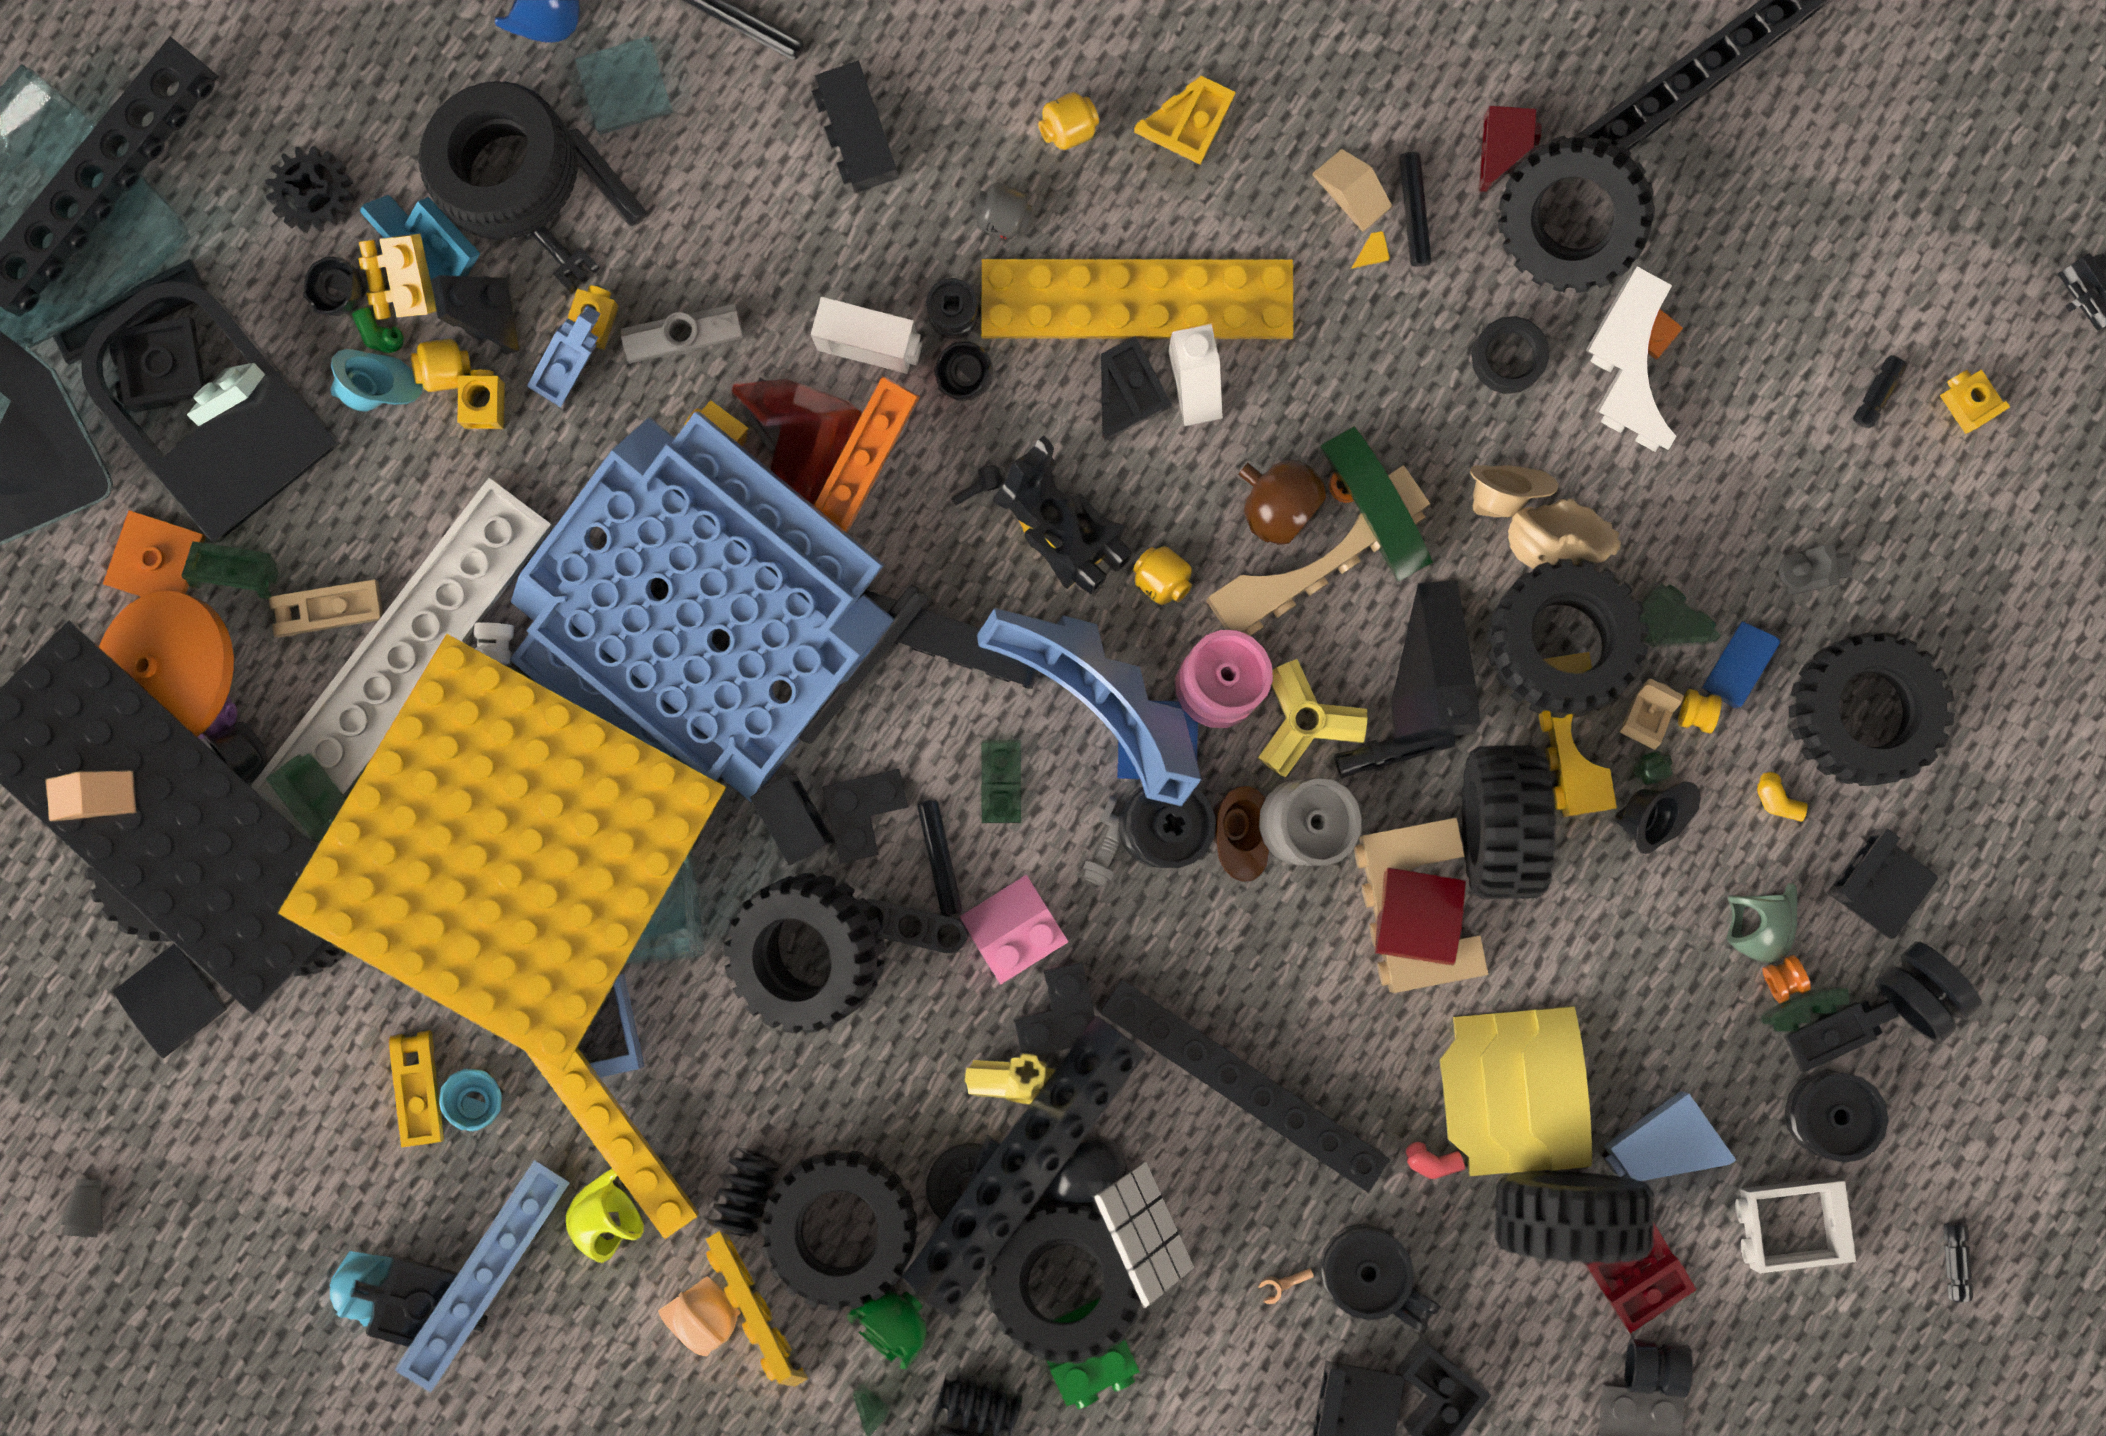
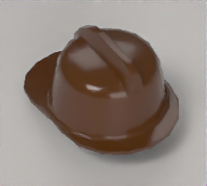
[1213,786,1269,882]

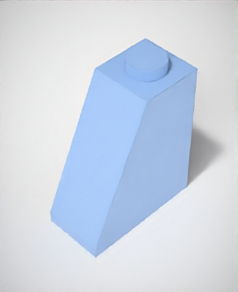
[1604,1091,1736,1181]

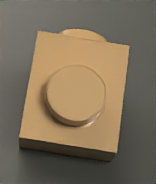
[1620,679,1684,750]

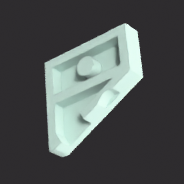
[187,363,265,426]

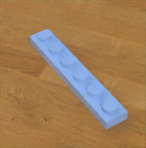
[395,1160,570,1392]

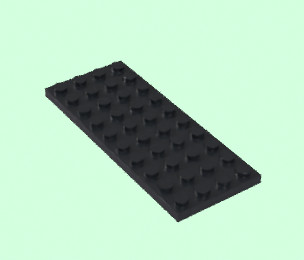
[0,620,327,1015]

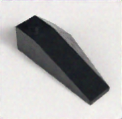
[1391,580,1480,740]

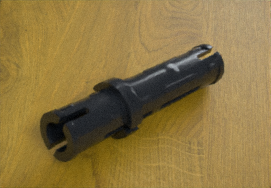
[1334,736,1455,779]

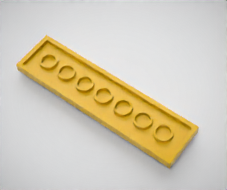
[981,259,1293,339]

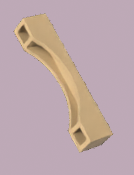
[1206,465,1430,636]

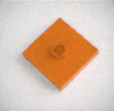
[103,510,206,597]

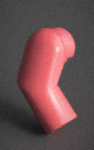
[1406,1142,1465,1179]

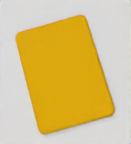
[1351,231,1389,269]

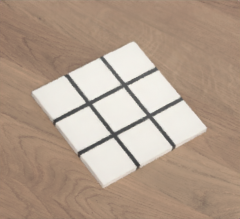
[1095,1162,1194,1307]

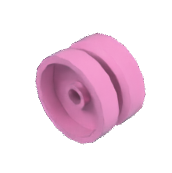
[1175,630,1273,728]

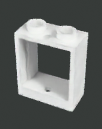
[811,297,922,374]
[1735,1177,1856,1273]

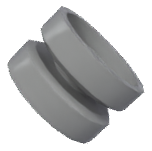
[1259,778,1362,866]

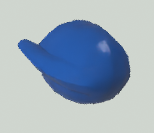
[495,0,580,43]

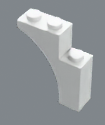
[1586,266,1676,452]

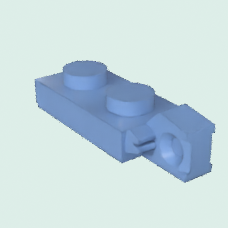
[527,305,601,407]

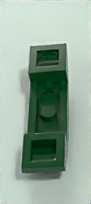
[1320,426,1433,582]

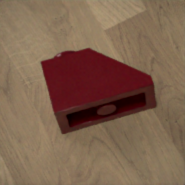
[1479,105,1542,192]

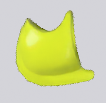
[566,1169,644,1263]

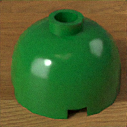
[846,1290,927,1369]

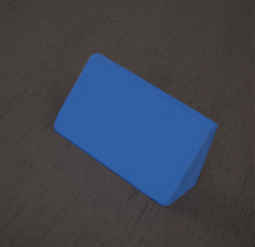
[1702,621,1781,708]

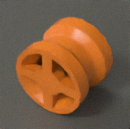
[1762,955,1811,1004]

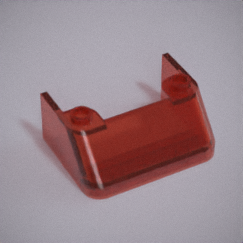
[731,379,862,506]

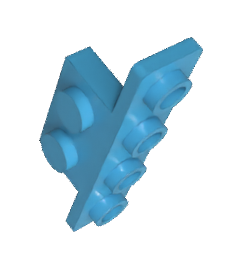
[360,195,480,289]

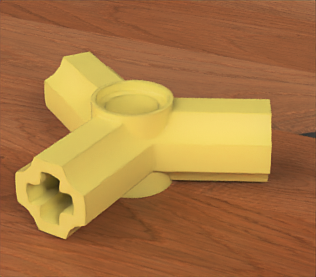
[1258,659,1367,778]
[965,1054,1055,1105]

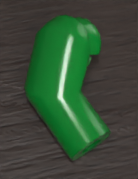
[352,307,404,353]

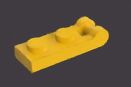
[389,1030,444,1148]

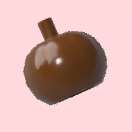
[1238,460,1326,545]

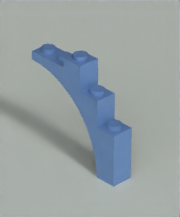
[977,608,1201,806]

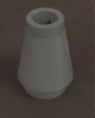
[61,1179,103,1238]

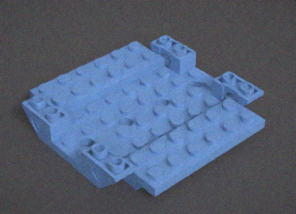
[510,412,895,802]

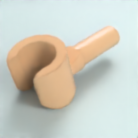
[1258,1268,1314,1304]

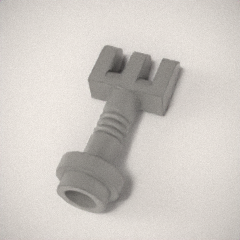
[1082,796,1121,887]

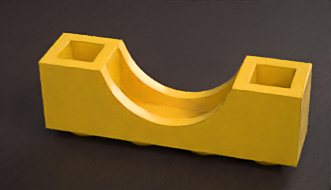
[1539,652,1617,818]

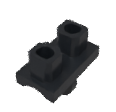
[2057,253,2106,331]

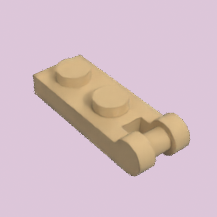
[269,579,383,637]

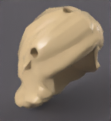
[1508,498,1621,569]

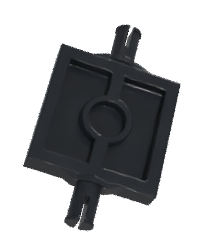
[350,1255,488,1347]

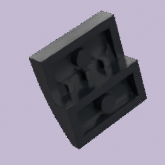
[113,944,227,1058]

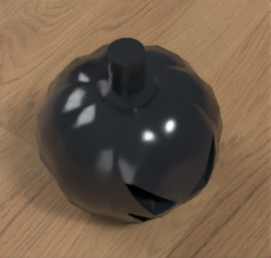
[1043,1135,1127,1205]

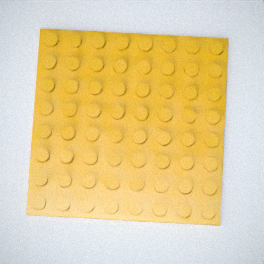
[278,633,726,1071]

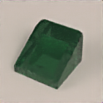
[852,1384,889,1436]

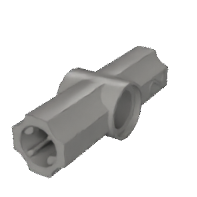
[621,304,744,364]

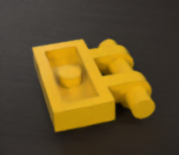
[358,233,437,320]

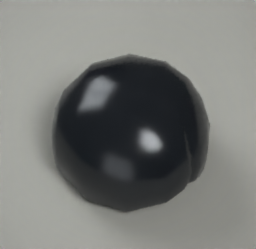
[303,256,363,316]
[933,341,993,401]

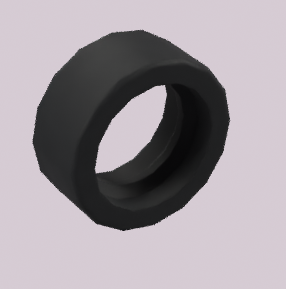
[1471,316,1550,394]

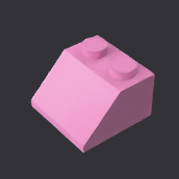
[960,875,1068,985]

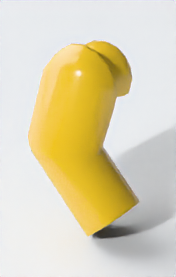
[1757,772,1808,822]

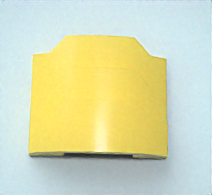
[1439,1006,1592,1176]

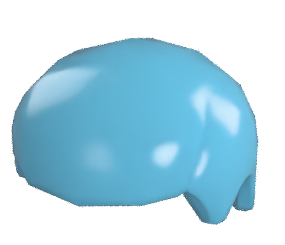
[440,1068,502,1131]

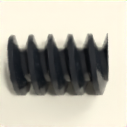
[707,1146,780,1237]
[932,1370,1022,1436]

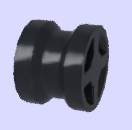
[1393,1287,1441,1334]

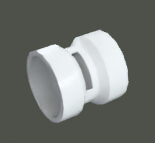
[474,622,514,666]

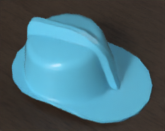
[330,349,423,412]
[330,1251,392,1327]

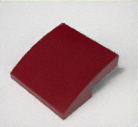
[1375,867,1466,966]
[1584,1222,1697,1334]

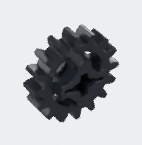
[265,146,354,233]

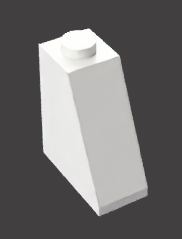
[1168,324,1223,426]

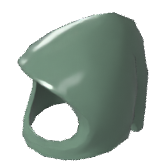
[1726,883,1797,963]

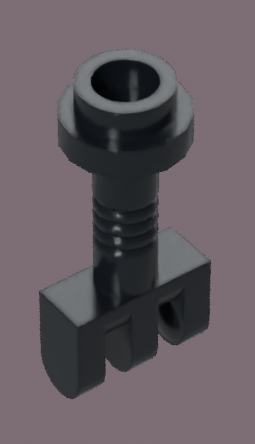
[522,226,600,294]

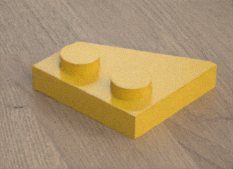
[1134,76,1236,165]

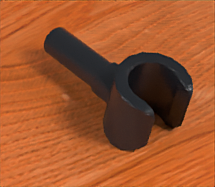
[951,465,1002,505]

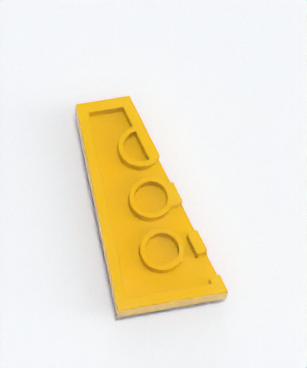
[706,1231,808,1387]

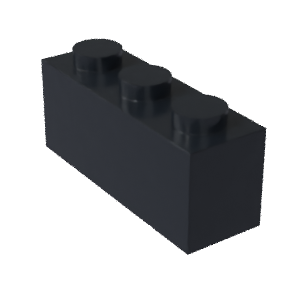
[811,60,899,193]

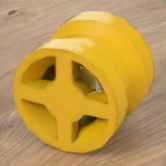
[1678,689,1722,734]

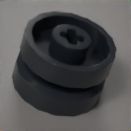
[1118,786,1216,868]
[1875,941,1982,1044]
[1784,1070,1889,1163]
[1320,1223,1414,1321]

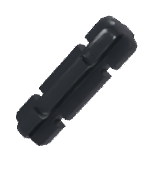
[1853,355,1907,429]
[1943,1222,1973,1303]

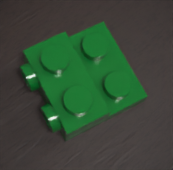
[1047,1296,1140,1409]

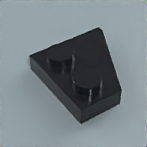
[431,275,520,355]

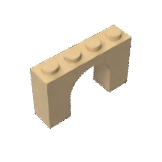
[1354,818,1488,993]

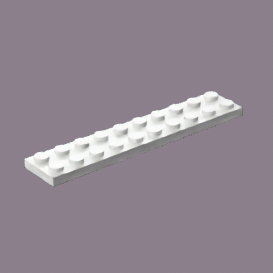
[251,478,554,839]

